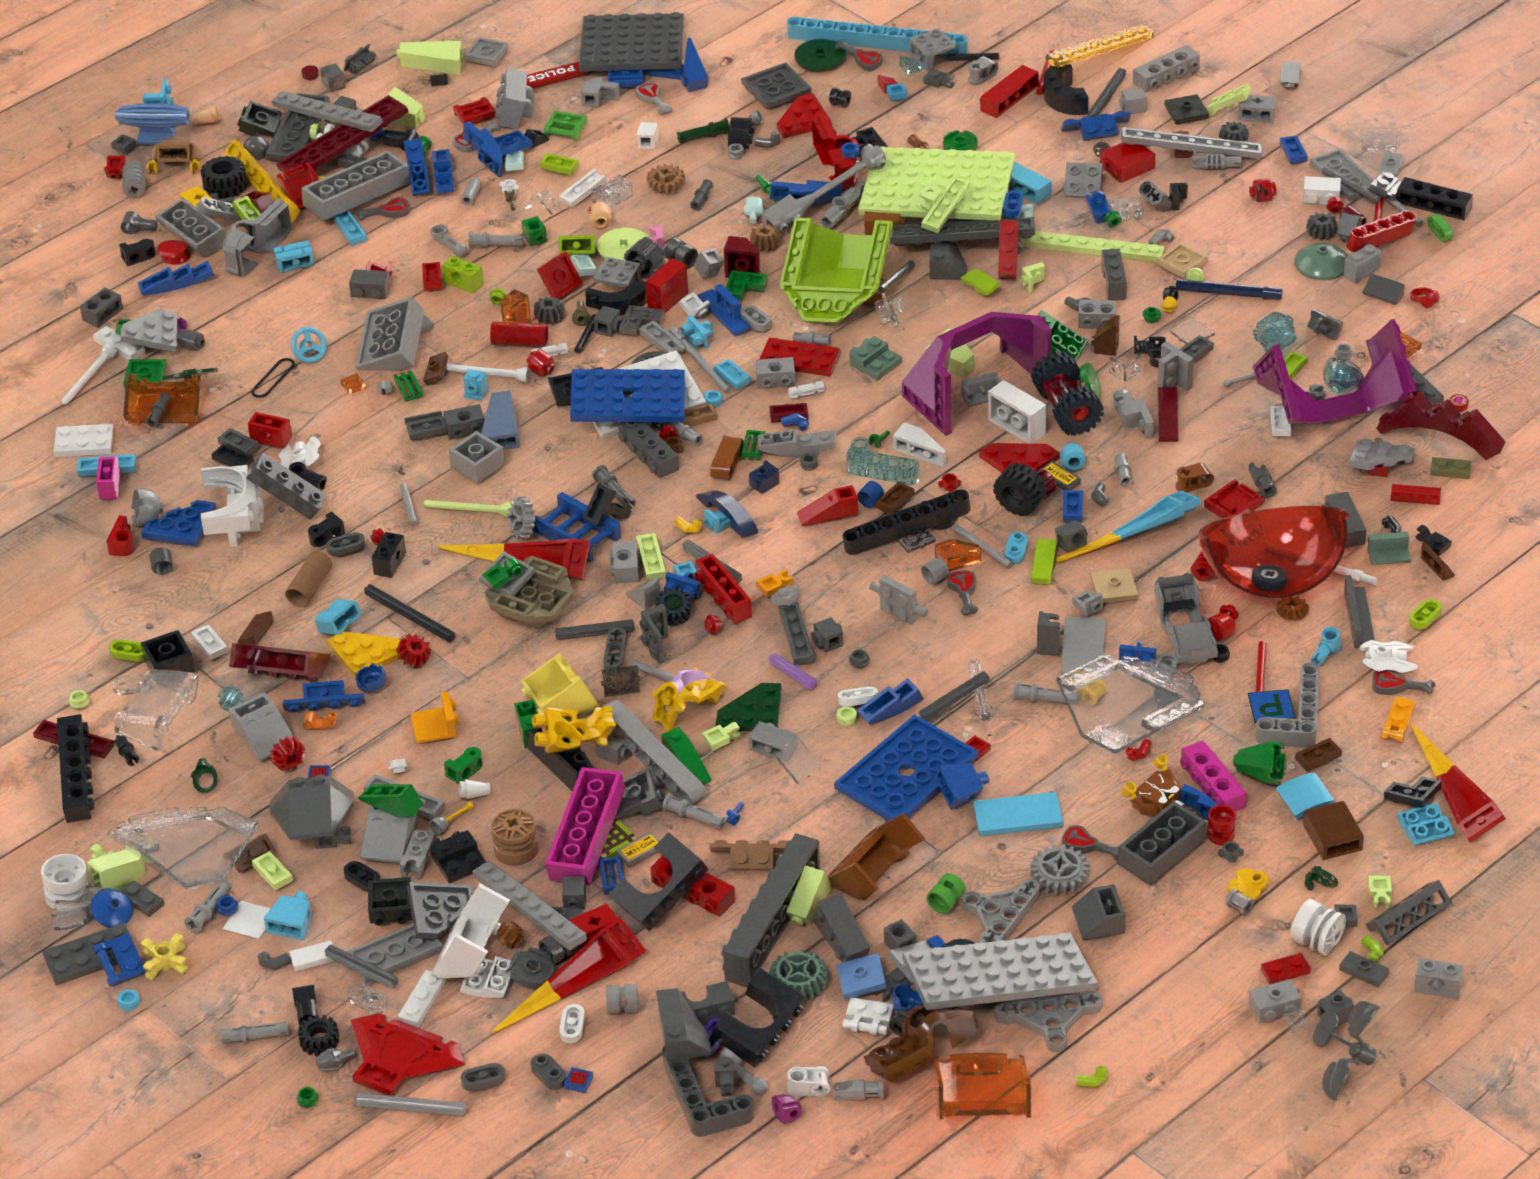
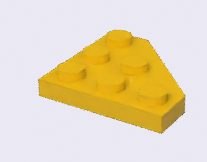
[326,632,400,678]

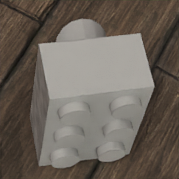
[495,67,534,129]

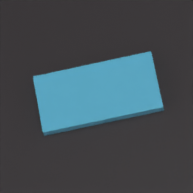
[973,792,1063,836]

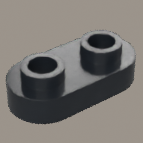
[343,861,381,892]

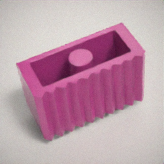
[96,456,121,500]

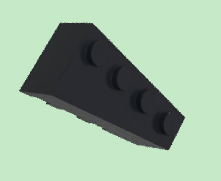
[528,718,593,791]

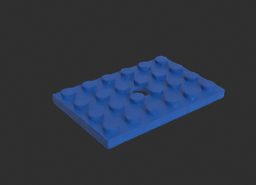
[570,369,685,422]
[834,714,979,821]

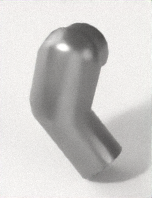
[755,132,780,147]

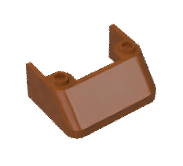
[827,813,925,900]

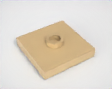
[1156,242,1208,279]
[1091,568,1138,604]

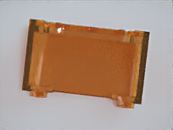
[123,374,207,425]

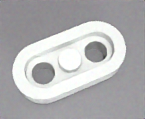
[838,687,878,707]
[559,1004,585,1043]

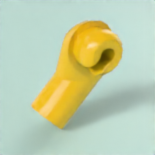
[674,517,703,533]

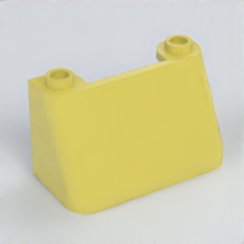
[520,653,600,718]

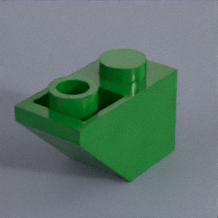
[514,699,539,748]

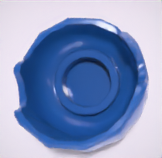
[355,663,386,693]
[892,983,924,1015]

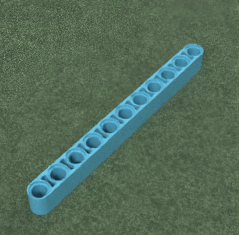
[787,17,968,56]

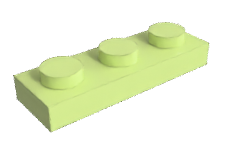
[636,533,666,580]

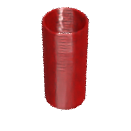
[490,321,548,347]

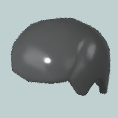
[243,136,269,160]

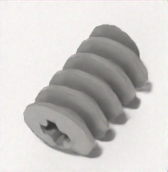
[122,161,145,198]

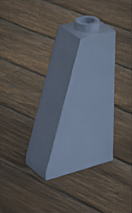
[481,390,520,450]

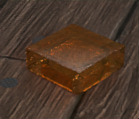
[340,373,366,394]

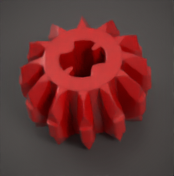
[396,633,431,668]
[270,736,306,772]

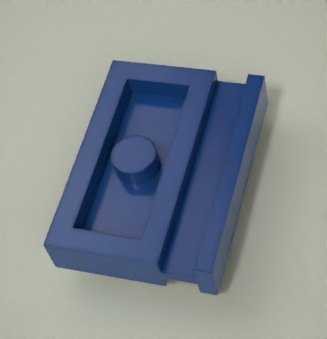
[608,70,643,88]

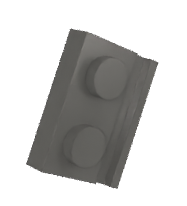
[404,411,447,441]

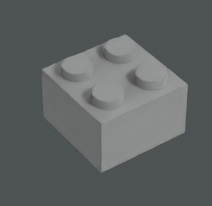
[449,431,505,483]

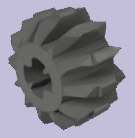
[1219,121,1249,142]
[1306,212,1338,240]
[534,296,565,325]

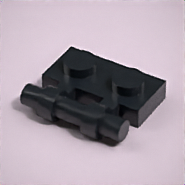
[848,127,887,159]

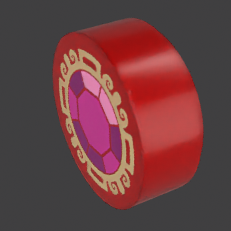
[1449,394,1469,412]

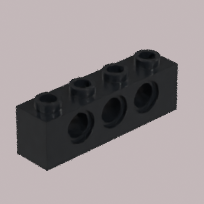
[1396,177,1473,220]

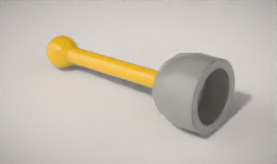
[430,802,474,835]

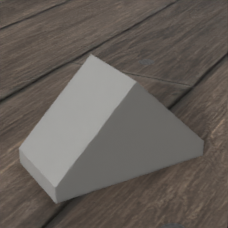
[626,577,660,610]

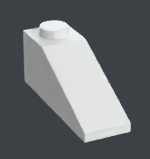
[893,422,946,467]

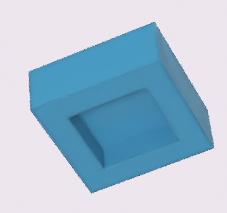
[886,83,907,101]

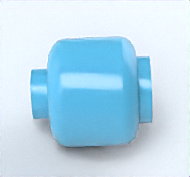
[1060,443,1086,471]

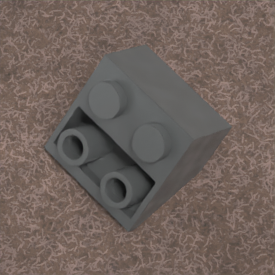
[1072,884,1126,940]

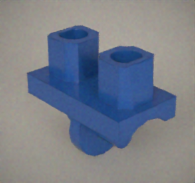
[1085,191,1111,224]
[664,572,701,601]
[1119,641,1157,671]

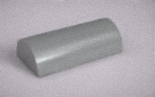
[155,198,226,256]

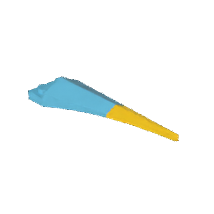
[1056,491,1201,563]

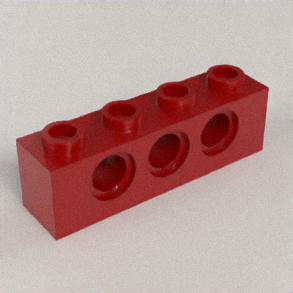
[650,857,735,917]

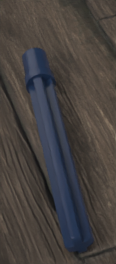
[1176,279,1283,299]

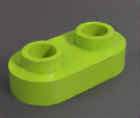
[1409,599,1442,630]
[109,639,144,662]

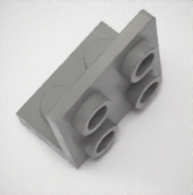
[910,28,956,72]
[1064,162,1103,198]
[594,257,641,288]

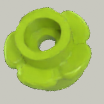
[490,288,507,305]

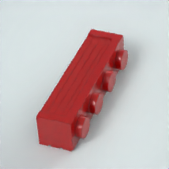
[1390,484,1441,505]

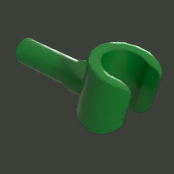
[868,430,890,448]

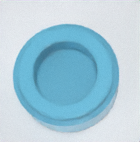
[703,390,722,407]
[117,989,140,1011]

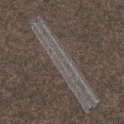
[969,659,991,721]

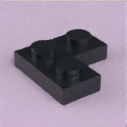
[1384,776,1442,808]

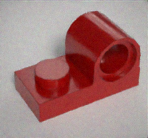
[106,515,134,556]

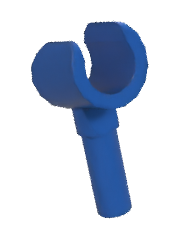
[726,802,744,825]

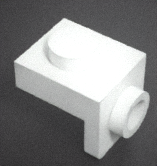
[679,292,710,318]

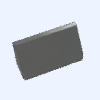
[1362,274,1405,305]

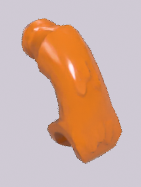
[303,711,337,730]

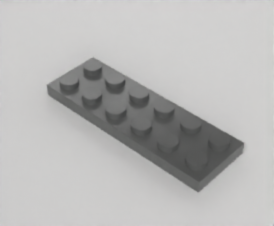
[265,93,330,161]

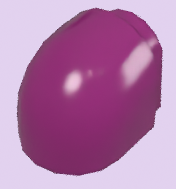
[771,1094,802,1124]

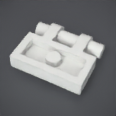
[842,997,894,1036]

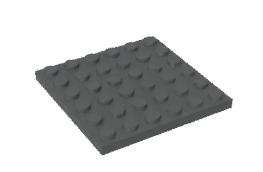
[579,12,684,71]

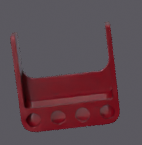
[229,643,330,681]

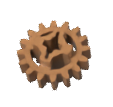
[647,164,685,193]

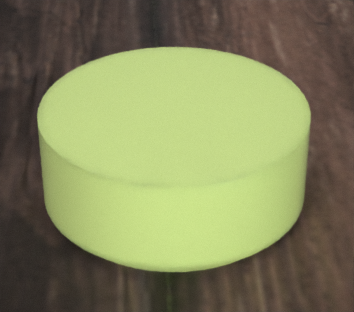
[310,124,320,141]
[837,706,857,726]

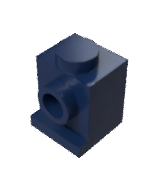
[749,460,779,494]

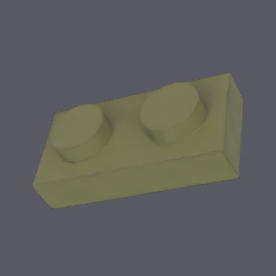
[1430,457,1471,479]

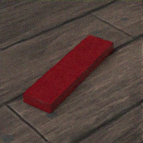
[1158,387,1178,442]
[33,720,115,759]

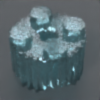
[1253,311,1297,352]

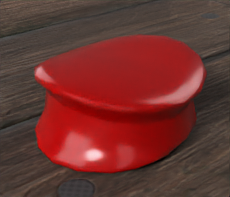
[157,240,191,265]

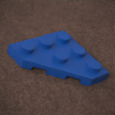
[141,500,217,546]

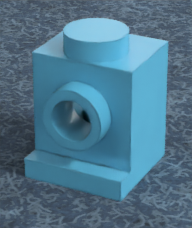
[463,369,488,401]

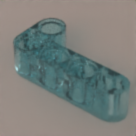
[846,437,919,485]

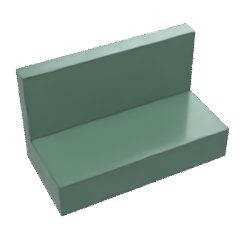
[1367,532,1411,565]

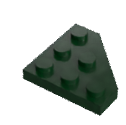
[716,683,782,732]

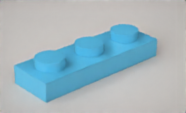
[77,454,136,477]

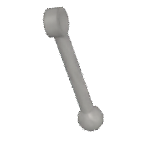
[1224,372,1256,387]

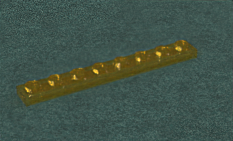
[1045,24,1154,67]

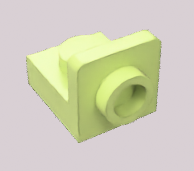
[1020,262,1045,292]

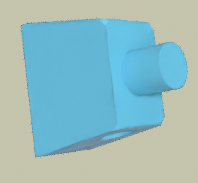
[264,891,312,941]

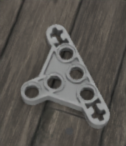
[962,879,1040,943]
[995,992,1102,1052]

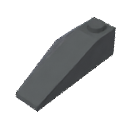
[930,241,967,280]
[656,988,711,1060]

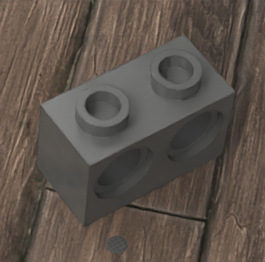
[80,288,123,328]

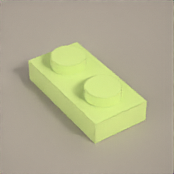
[252,851,293,890]

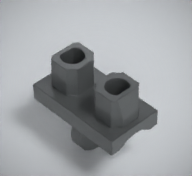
[1307,309,1343,340]
[714,1056,738,1097]

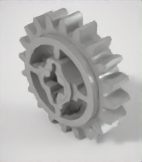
[1030,844,1090,894]

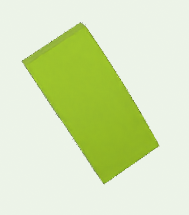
[960,268,1000,296]

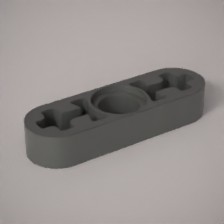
[603,627,627,675]

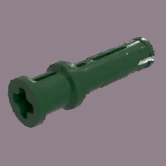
[677,118,730,143]

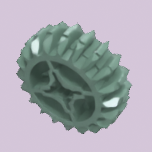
[769,949,828,1003]

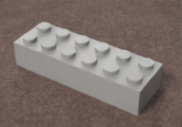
[302,151,410,221]

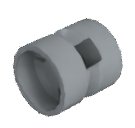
[606,984,638,1014]

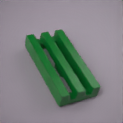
[393,370,423,402]
[741,430,766,461]

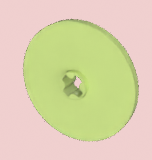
[597,228,648,260]

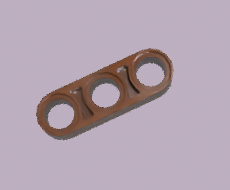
[710,436,744,480]

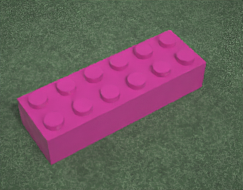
[545,767,625,885]

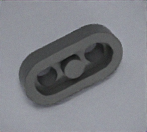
[326,532,365,557]
[531,1054,566,1090]
[461,1063,506,1091]

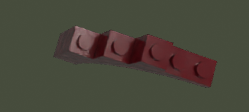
[1376,390,1506,460]

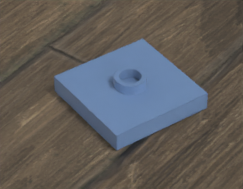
[836,953,887,1000]

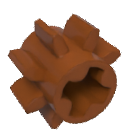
[497,921,524,948]

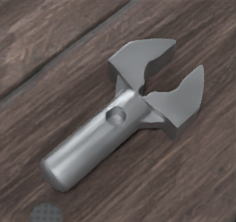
[1306,384,1326,401]

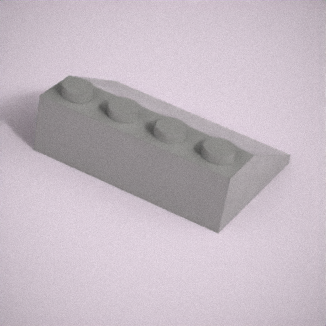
[356,297,425,371]

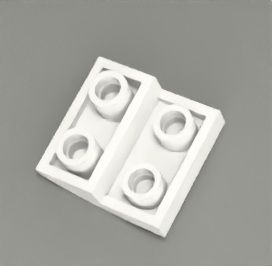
[460,956,511,998]

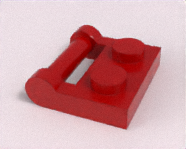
[453,97,496,125]

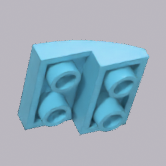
[1276,773,1336,820]
[1397,803,1455,846]

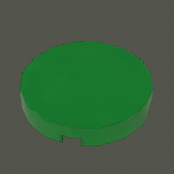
[943,130,978,151]
[1080,363,1101,398]

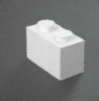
[1303,176,1341,205]

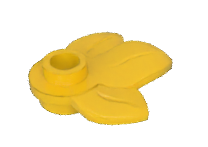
[1227,868,1269,900]

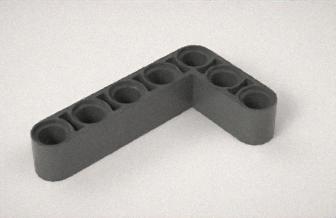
[662,1046,754,1137]

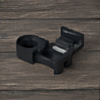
[1134,336,1166,368]

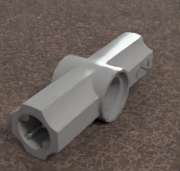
[820,187,861,229]

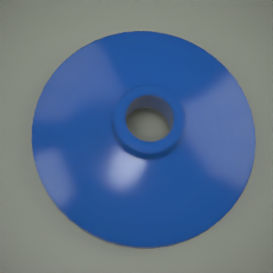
[91,888,132,928]

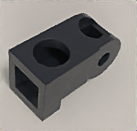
[119,239,156,266]
[308,511,345,547]

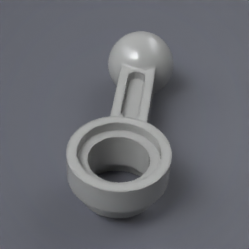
[430,224,467,257]
[720,1047,768,1095]

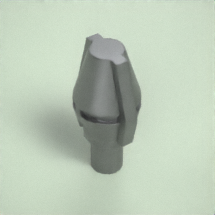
[315,1048,355,1071]

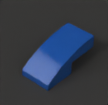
[1180,784,1217,820]

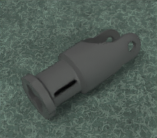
[1249,462,1277,498]

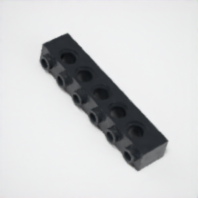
[57,714,95,823]

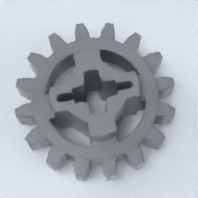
[507,497,535,539]

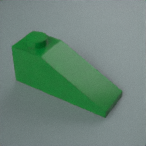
[661,727,711,785]
[358,784,423,818]

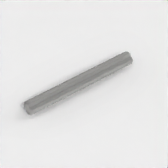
[356,1093,467,1116]

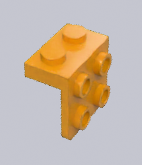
[411,691,459,743]

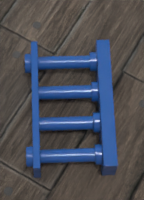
[532,492,621,562]

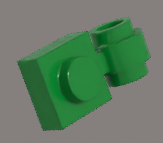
[482,558,523,591]

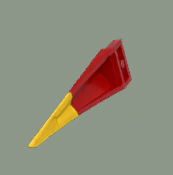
[438,539,590,580]
[1412,724,1506,843]
[493,917,646,1033]

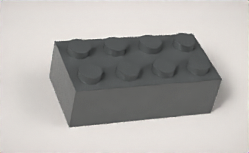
[1118,801,1207,885]

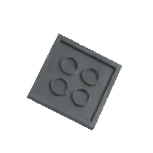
[741,62,812,109]

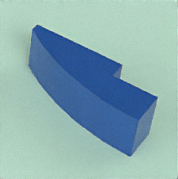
[857,678,924,724]

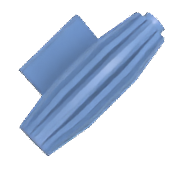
[115,103,190,145]

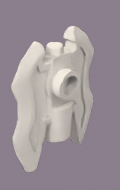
[279,436,321,470]
[1360,640,1419,673]

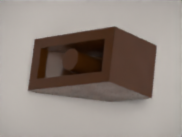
[1091,315,1120,356]

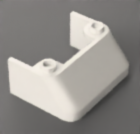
[431,883,510,979]

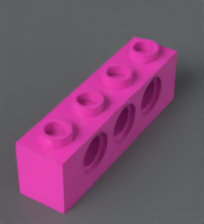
[1180,740,1247,812]

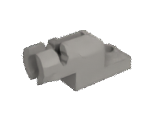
[1113,389,1154,438]

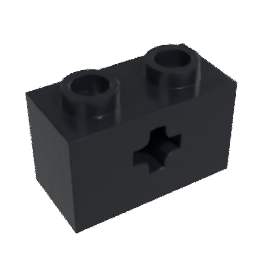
[371,532,406,578]

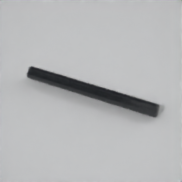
[364,584,456,642]

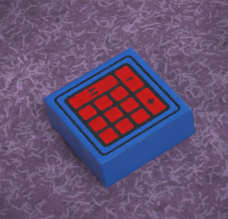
[308,765,331,778]
[564,1067,593,1094]

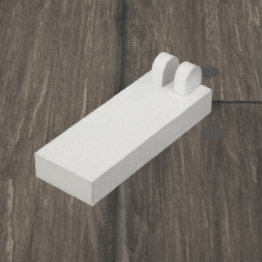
[559,169,606,208]

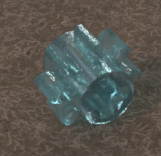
[217,686,244,711]

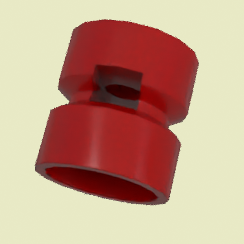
[1207,805,1236,845]

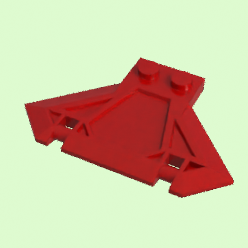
[351,1013,465,1096]

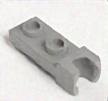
[400,830,435,879]

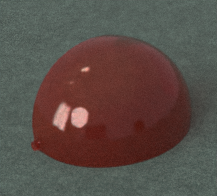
[1199,506,1349,599]

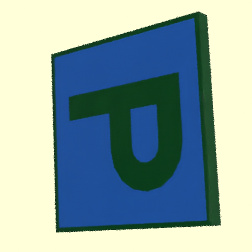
[1248,689,1296,724]

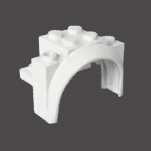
[201,465,264,547]

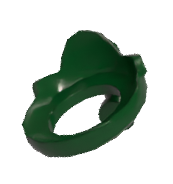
[190,758,218,793]
[1304,865,1338,891]

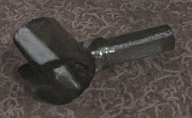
[505,189,516,211]

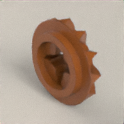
[1276,595,1309,620]

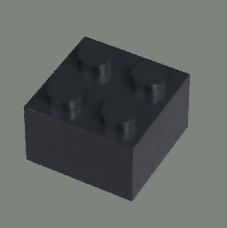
[141,630,195,684]

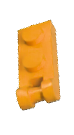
[1381,696,1415,743]

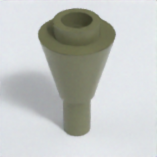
[572,301,590,326]

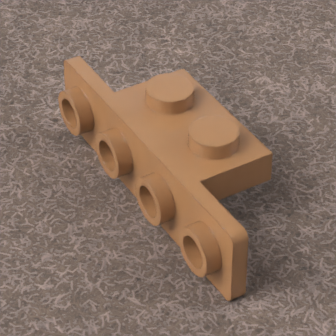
[709,840,788,870]

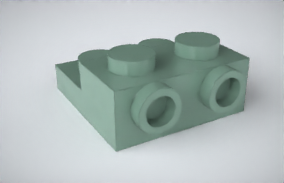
[849,336,902,381]

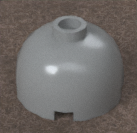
[131,488,164,527]

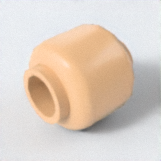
[588,202,612,228]

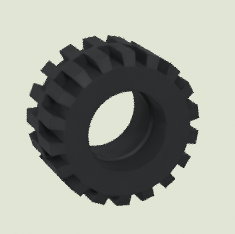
[201,156,247,199]
[993,463,1047,516]

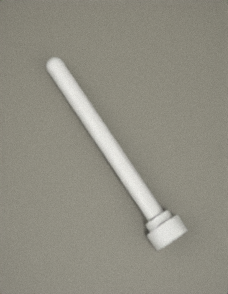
[62,343,118,405]
[445,364,530,383]

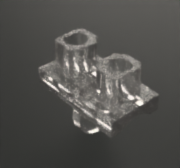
[874,291,906,326]

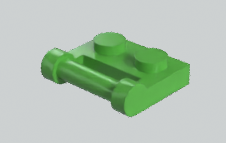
[544,111,587,140]

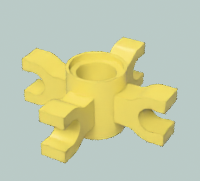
[140,933,188,980]

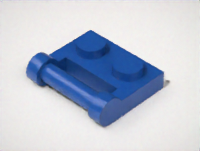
[92,933,146,987]

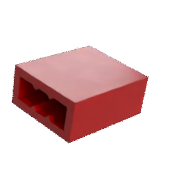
[1099,142,1156,183]
[646,259,688,313]

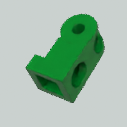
[444,747,483,784]

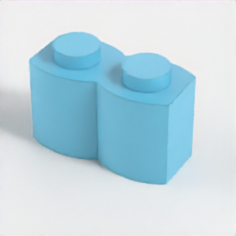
[315,599,361,635]

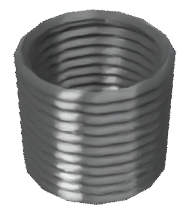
[150,547,173,575]

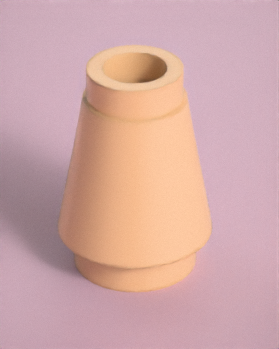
[193,107,220,125]

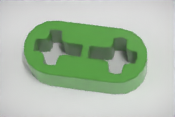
[1427,214,1453,242]

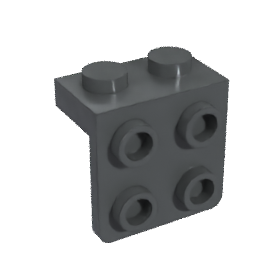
[639,604,668,664]

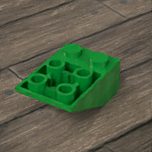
[1037,309,1088,361]

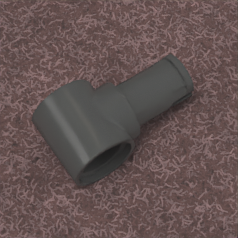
[120,211,158,234]

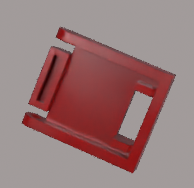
[277,162,319,210]
[1204,479,1265,525]

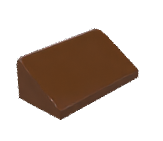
[1421,542,1455,581]
[238,611,273,646]

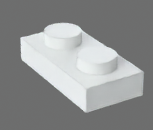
[191,624,228,660]

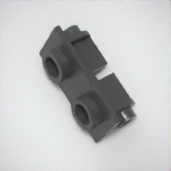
[343,44,376,73]

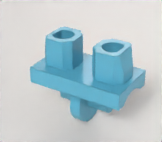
[680,315,713,348]

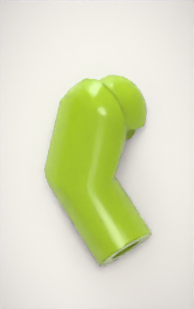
[1361,935,1384,963]
[1076,1066,1108,1088]

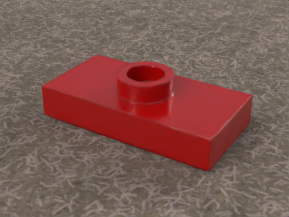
[422,262,442,291]

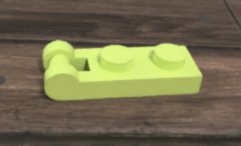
[1207,84,1251,116]

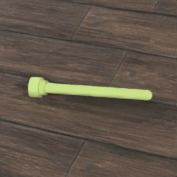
[423,500,511,518]

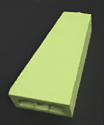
[397,41,462,74]

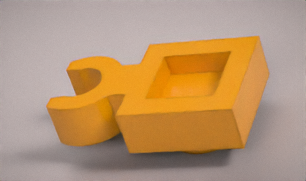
[756,570,793,597]

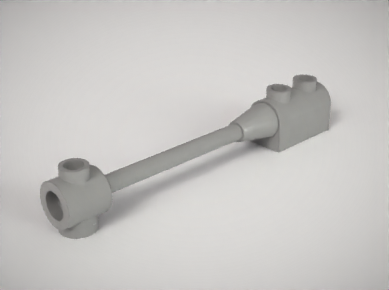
[762,144,886,233]

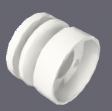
[41,854,89,911]
[1290,899,1346,956]

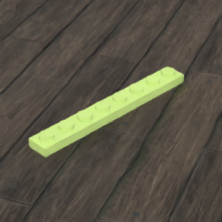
[1019,231,1164,262]

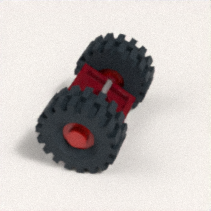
[1031,351,1104,436]

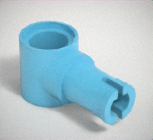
[1310,627,1342,666]

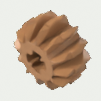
[750,224,781,252]

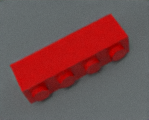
[979,65,1039,118]

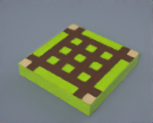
[600,817,638,859]

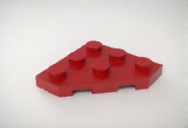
[777,93,830,139]
[979,443,1060,473]

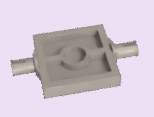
[869,575,928,625]

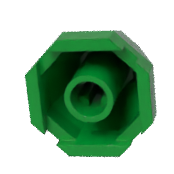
[1233,741,1286,786]

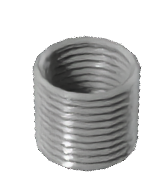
[921,557,949,584]

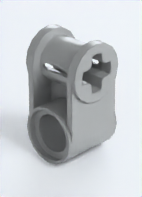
[968,56,999,85]

